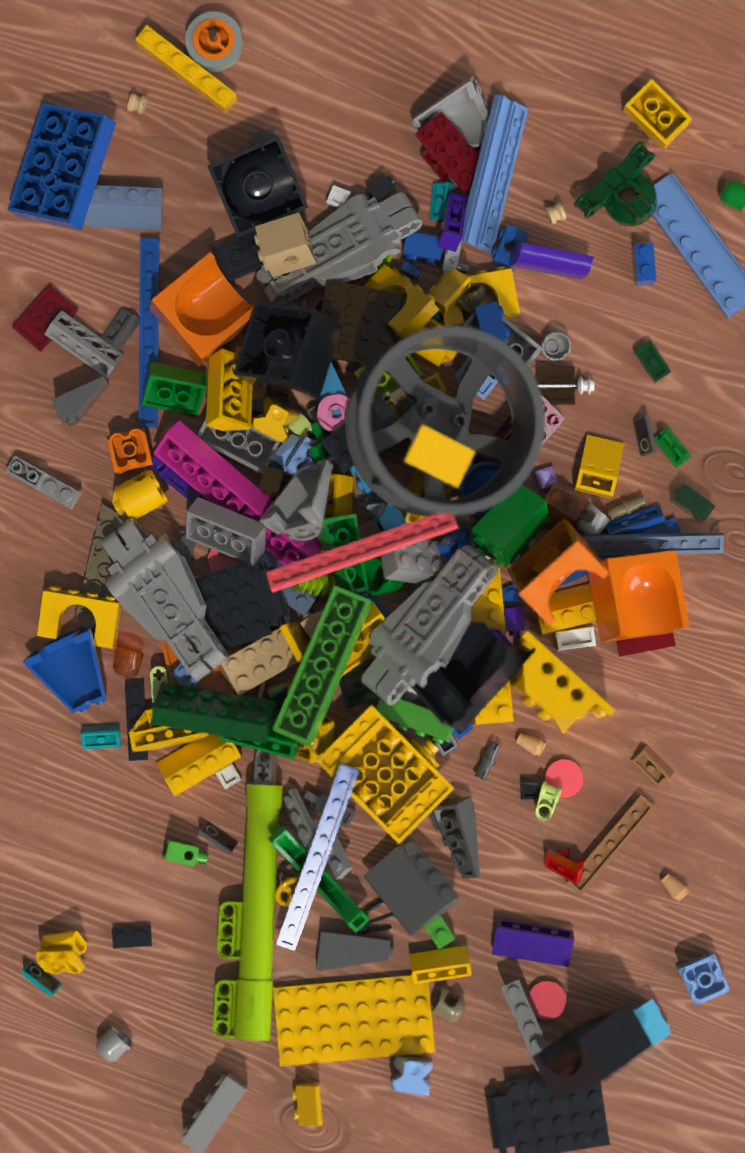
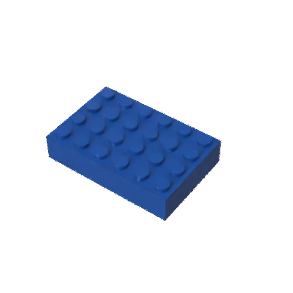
[7,103,116,231]

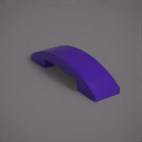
[148,456,208,503]

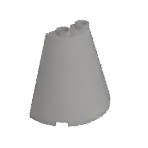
[411,76,490,147]
[259,459,333,541]

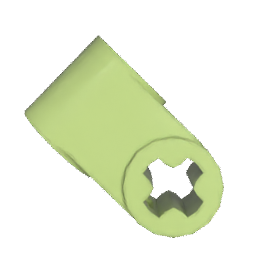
[287,412,318,444]
[150,666,170,703]
[535,781,563,821]

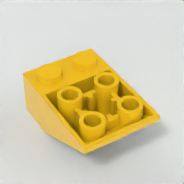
[574,435,624,499]

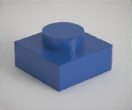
[401,262,421,282]

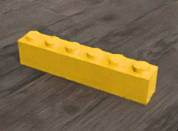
[135,25,237,114]

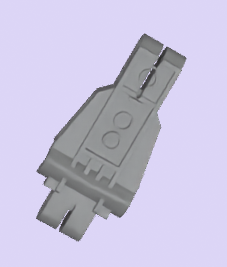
[256,192,422,305]
[101,517,229,681]
[362,545,498,705]

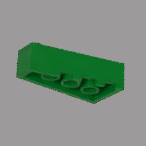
[318,513,369,593]

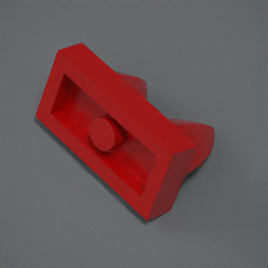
[545,848,584,885]

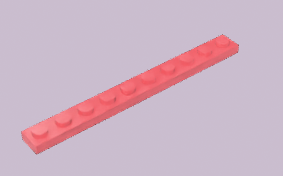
[266,514,458,592]

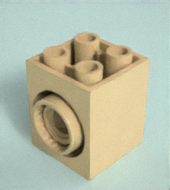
[254,213,316,277]

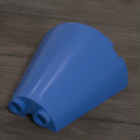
[23,626,107,713]

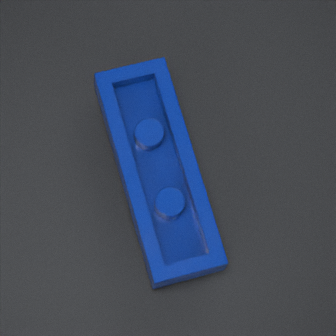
[605,504,665,535]

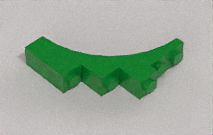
[268,826,370,932]

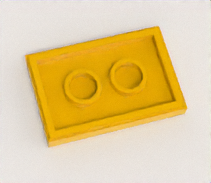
[404,425,475,488]
[280,621,311,662]

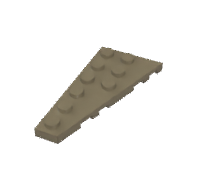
[74,504,151,630]

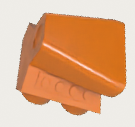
[107,428,153,475]

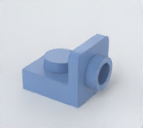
[171,663,201,687]

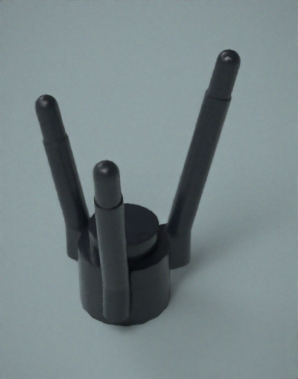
[356,900,394,935]

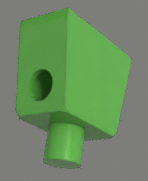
[162,839,208,867]

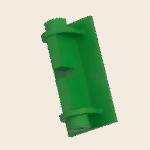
[654,427,691,469]

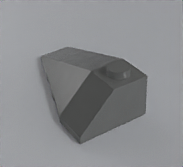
[429,797,480,878]

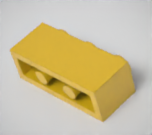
[409,945,471,984]

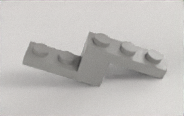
[282,788,353,879]
[501,979,547,1075]

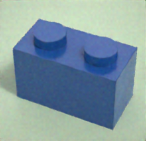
[402,232,442,265]
[632,242,656,286]
[474,301,510,342]

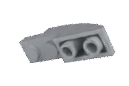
[5,456,82,510]

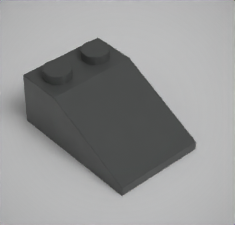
[51,376,109,427]

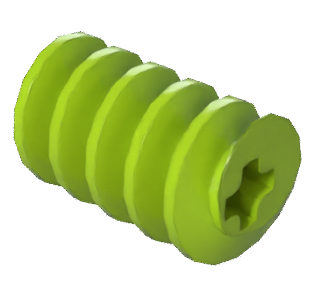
[292,573,336,598]

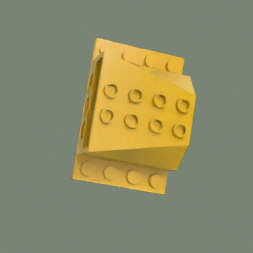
[510,631,616,734]
[316,705,454,844]

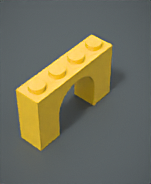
[363,264,439,340]
[436,267,520,327]
[37,586,122,649]

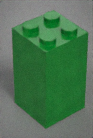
[472,484,549,569]

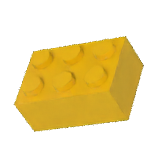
[623,79,692,150]

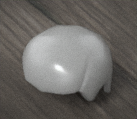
[541,332,571,361]

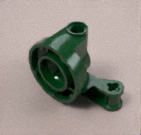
[573,141,658,227]

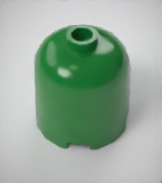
[364,557,404,595]

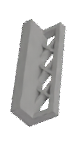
[45,310,124,378]

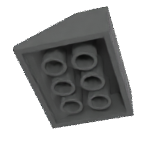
[363,837,459,937]

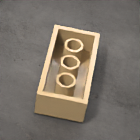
[218,628,298,695]

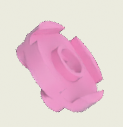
[317,394,349,433]

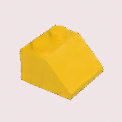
[428,268,472,315]
[292,1082,323,1126]

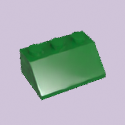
[141,362,207,416]

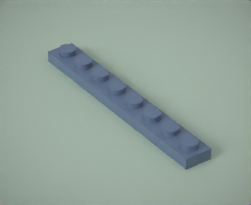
[581,533,724,556]

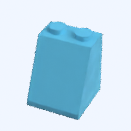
[633,999,671,1047]

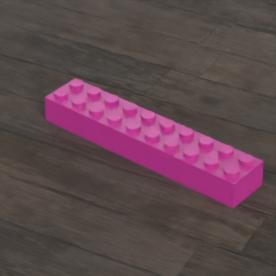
[153,421,323,566]

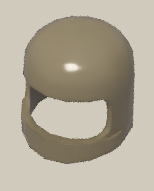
[431,986,465,1023]

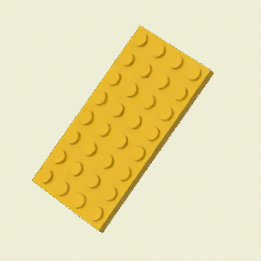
[273,975,435,1066]

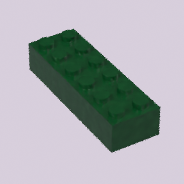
[152,682,276,744]

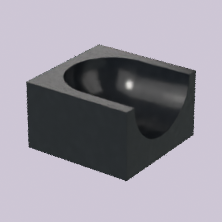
[207,136,308,237]
[233,301,342,399]
[532,1003,653,1099]

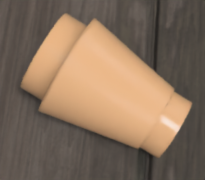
[516,733,546,756]
[661,874,690,902]

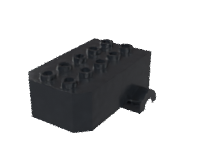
[410,622,521,731]

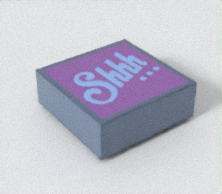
[534,466,558,490]

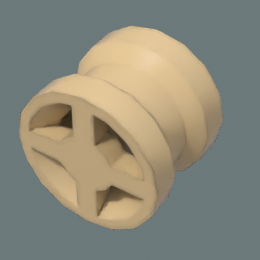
[127,93,147,115]
[545,202,566,225]

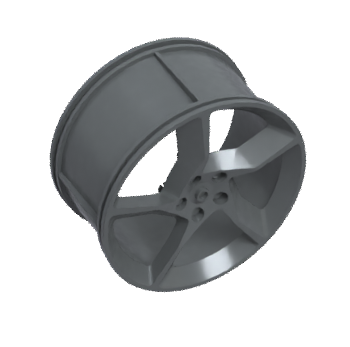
[345,326,545,516]

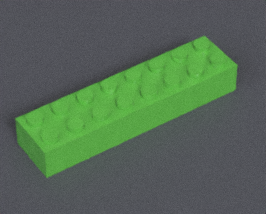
[273,586,373,747]

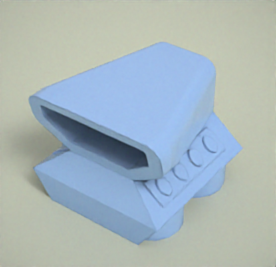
[268,434,316,479]
[677,953,730,1005]
[391,1055,433,1095]

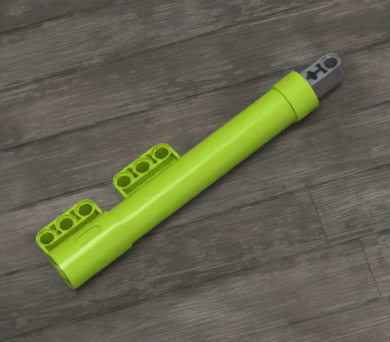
[213,750,283,1041]

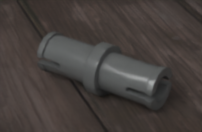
[475,741,501,781]

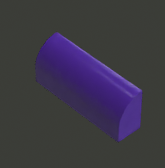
[510,243,594,280]
[492,918,574,967]

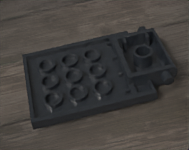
[195,560,289,650]
[485,1075,610,1153]

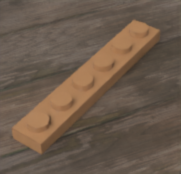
[566,795,656,896]

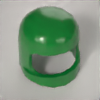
[720,179,745,212]

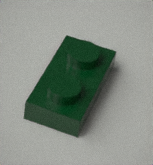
[634,341,671,383]

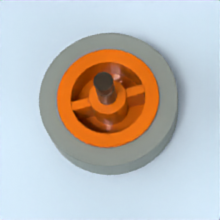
[185,12,243,72]

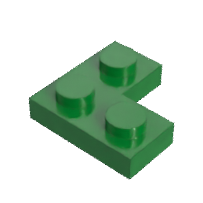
[310,420,331,464]

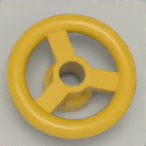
[410,739,439,768]
[275,876,300,907]

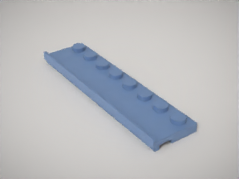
[461,95,528,253]
[652,173,745,319]

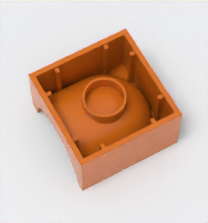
[150,252,254,367]
[507,518,609,626]
[588,550,690,643]

